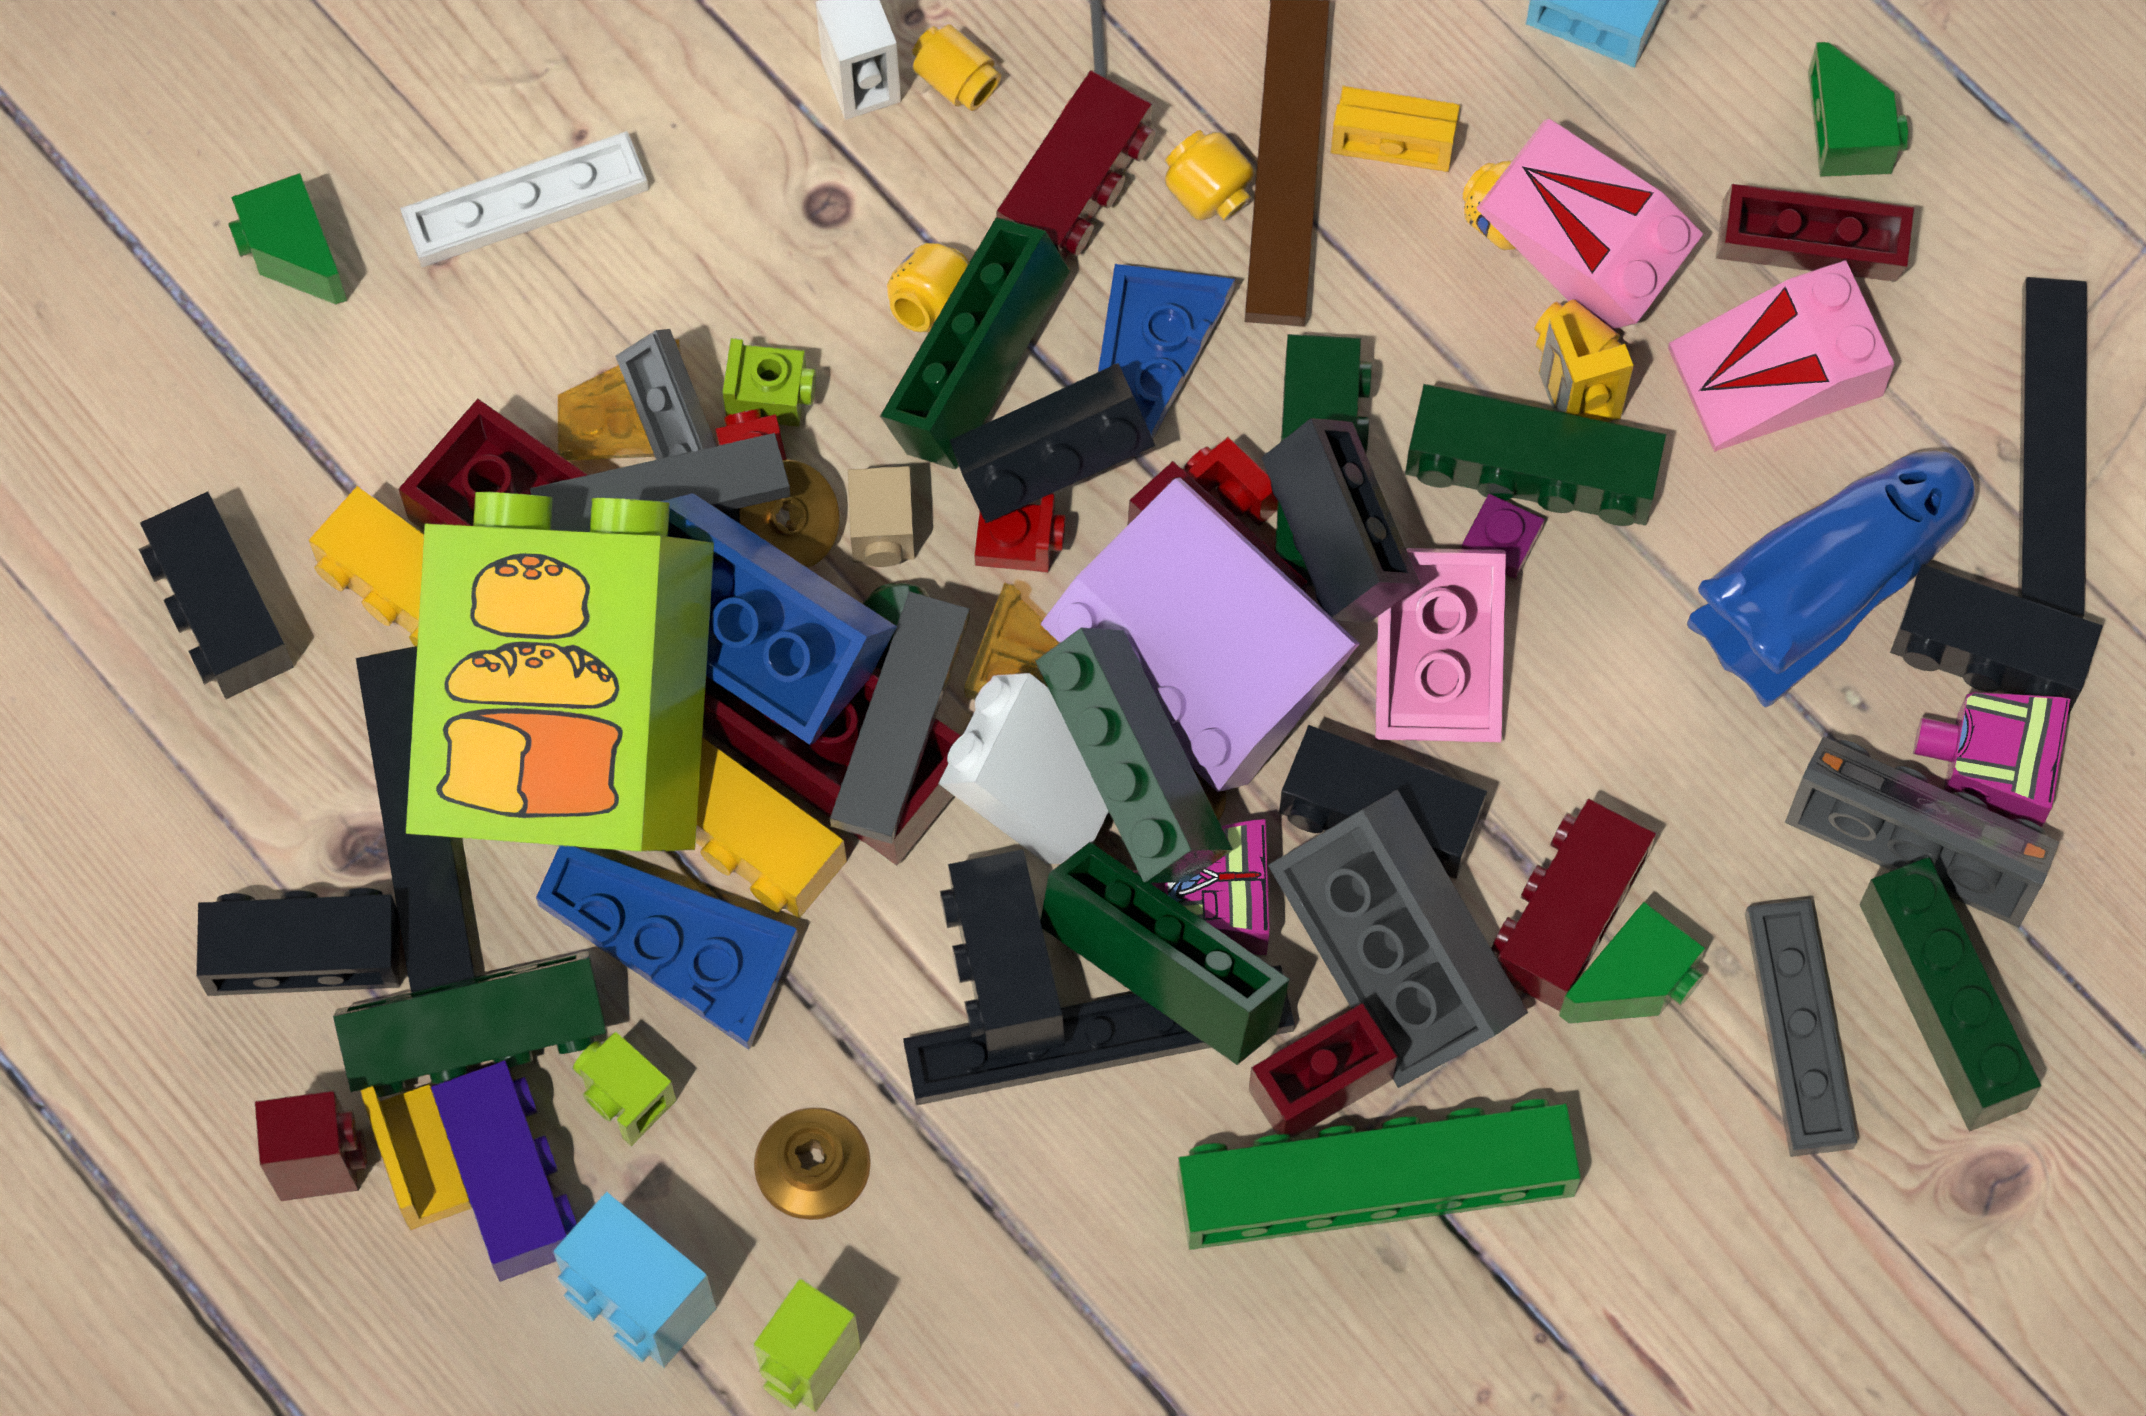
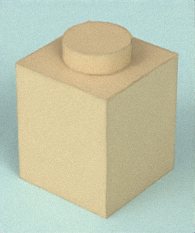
[847,466,915,567]

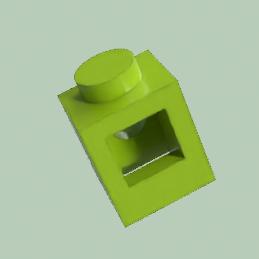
[722,338,816,427]
[573,1031,677,1147]

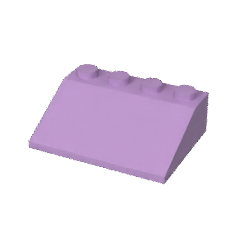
[1040,478,1360,792]

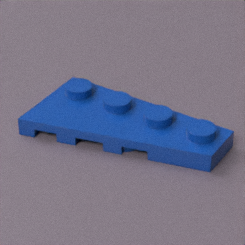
[536,845,798,1050]

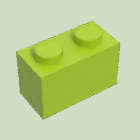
[753,1278,861,1412]

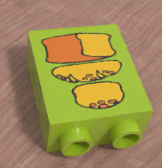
[406,492,714,852]

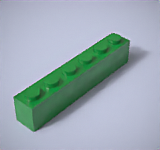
[1177,1099,1581,1250]

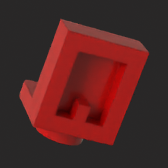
[1183,437,1278,526]
[974,493,1066,573]

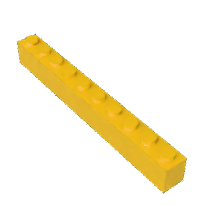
[309,486,847,919]

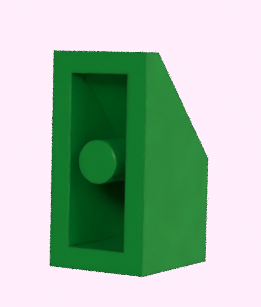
[1808,42,1908,177]
[228,173,347,305]
[1559,902,1705,1024]

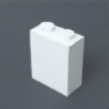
[938,673,1109,864]

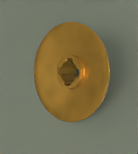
[739,460,840,568]
[754,1108,871,1220]

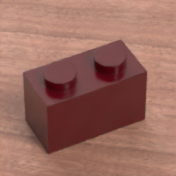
[1249,1003,1397,1138]
[255,1091,367,1201]

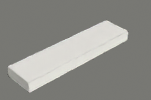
[400,131,649,268]

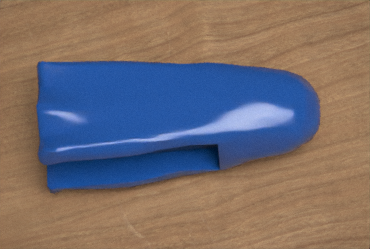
[1687,450,1975,708]

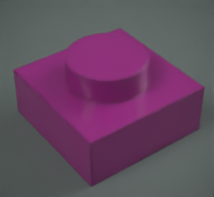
[1461,494,1544,579]

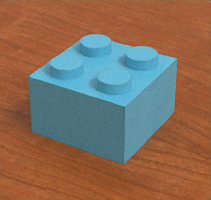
[553,1192,716,1368]

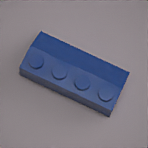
[660,493,897,744]

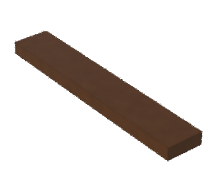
[1244,0,1330,327]

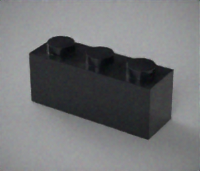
[950,363,1156,523]
[1261,418,1421,622]
[138,491,294,700]
[1890,564,2103,714]
[1279,725,1487,879]
[940,849,1065,1061]
[196,888,400,996]

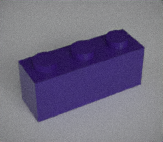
[431,1061,577,1282]

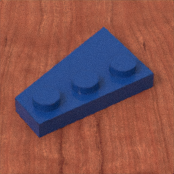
[1098,264,1235,438]

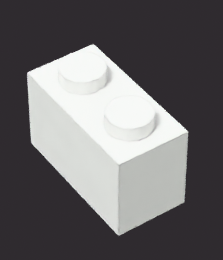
[816,0,901,120]

